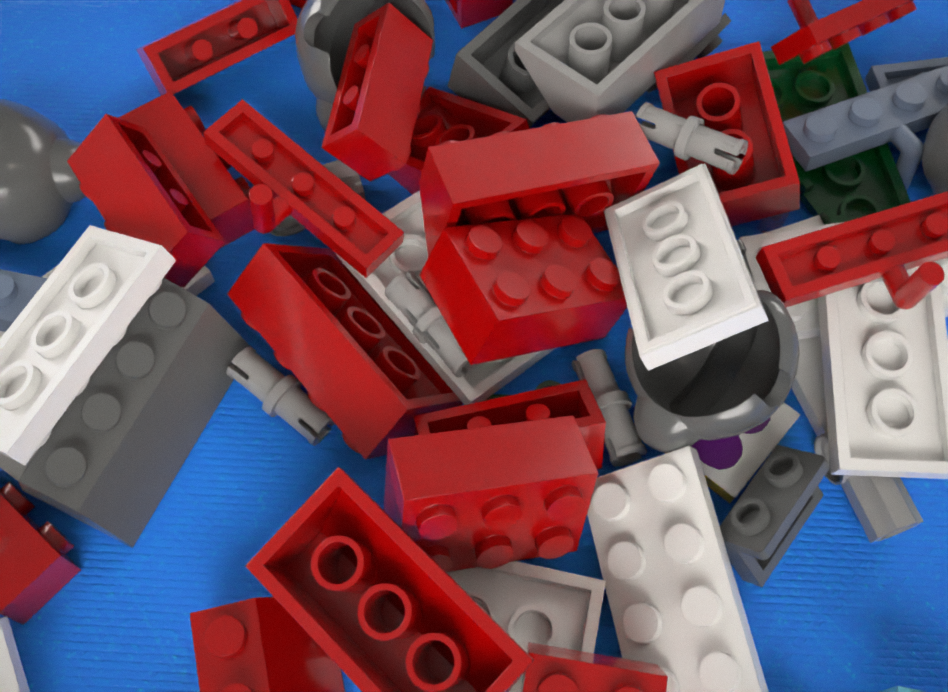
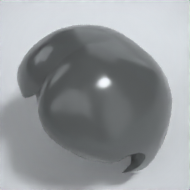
[295,0,435,131]
[0,99,86,245]
[625,290,800,453]

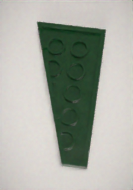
[763,43,910,225]

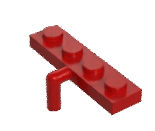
[771,0,917,65]
[203,99,404,278]
[755,191,948,310]

